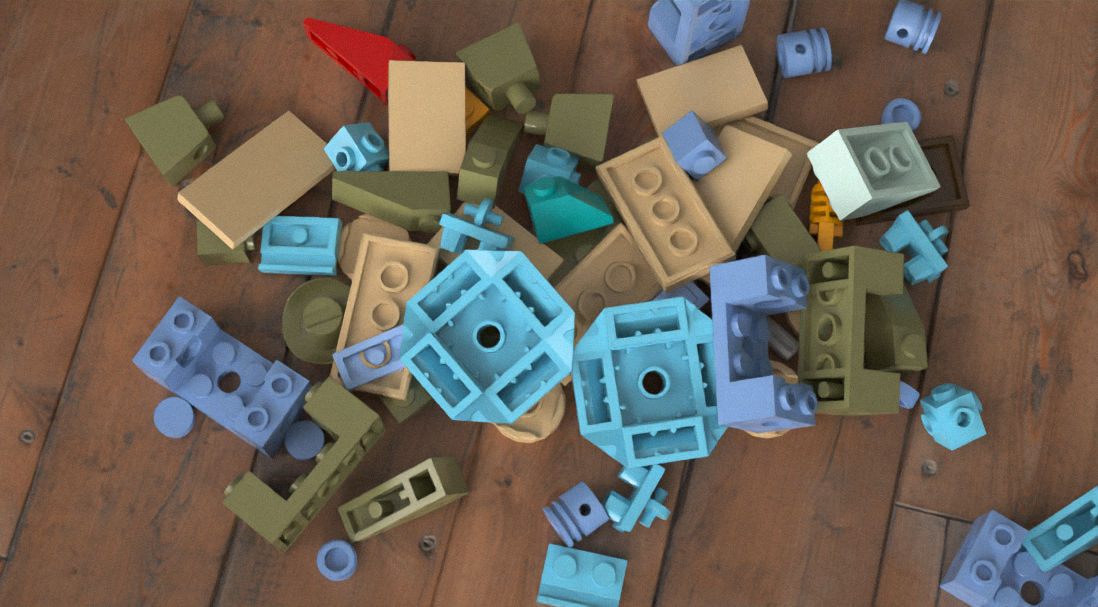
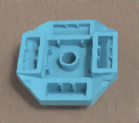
[399,250,576,424]
[571,297,728,468]

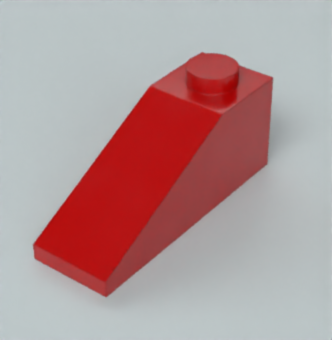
[303,17,416,106]

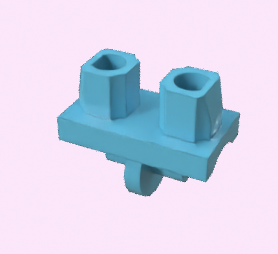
[439,197,515,254]
[879,210,949,285]
[601,464,671,533]

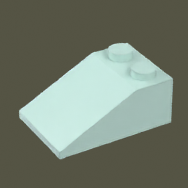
[806,122,941,221]

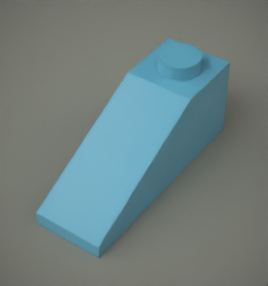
[1022,486,1098,573]

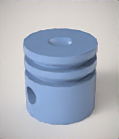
[884,0,942,54]
[776,27,832,78]
[542,481,609,548]

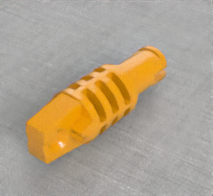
[808,179,844,251]

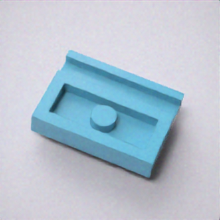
[258,216,342,276]
[537,543,628,607]

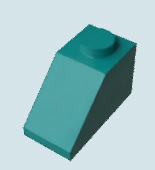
[523,176,614,244]

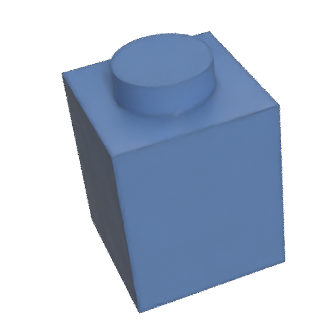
[662,110,727,181]

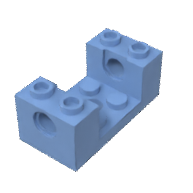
[648,0,751,66]
[709,255,818,433]
[132,296,312,459]
[939,510,1098,607]

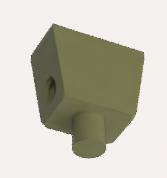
[456,22,541,114]
[524,94,614,173]
[125,95,224,187]

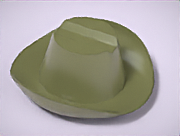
[282,278,351,364]

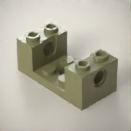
[798,246,904,416]
[222,376,386,554]

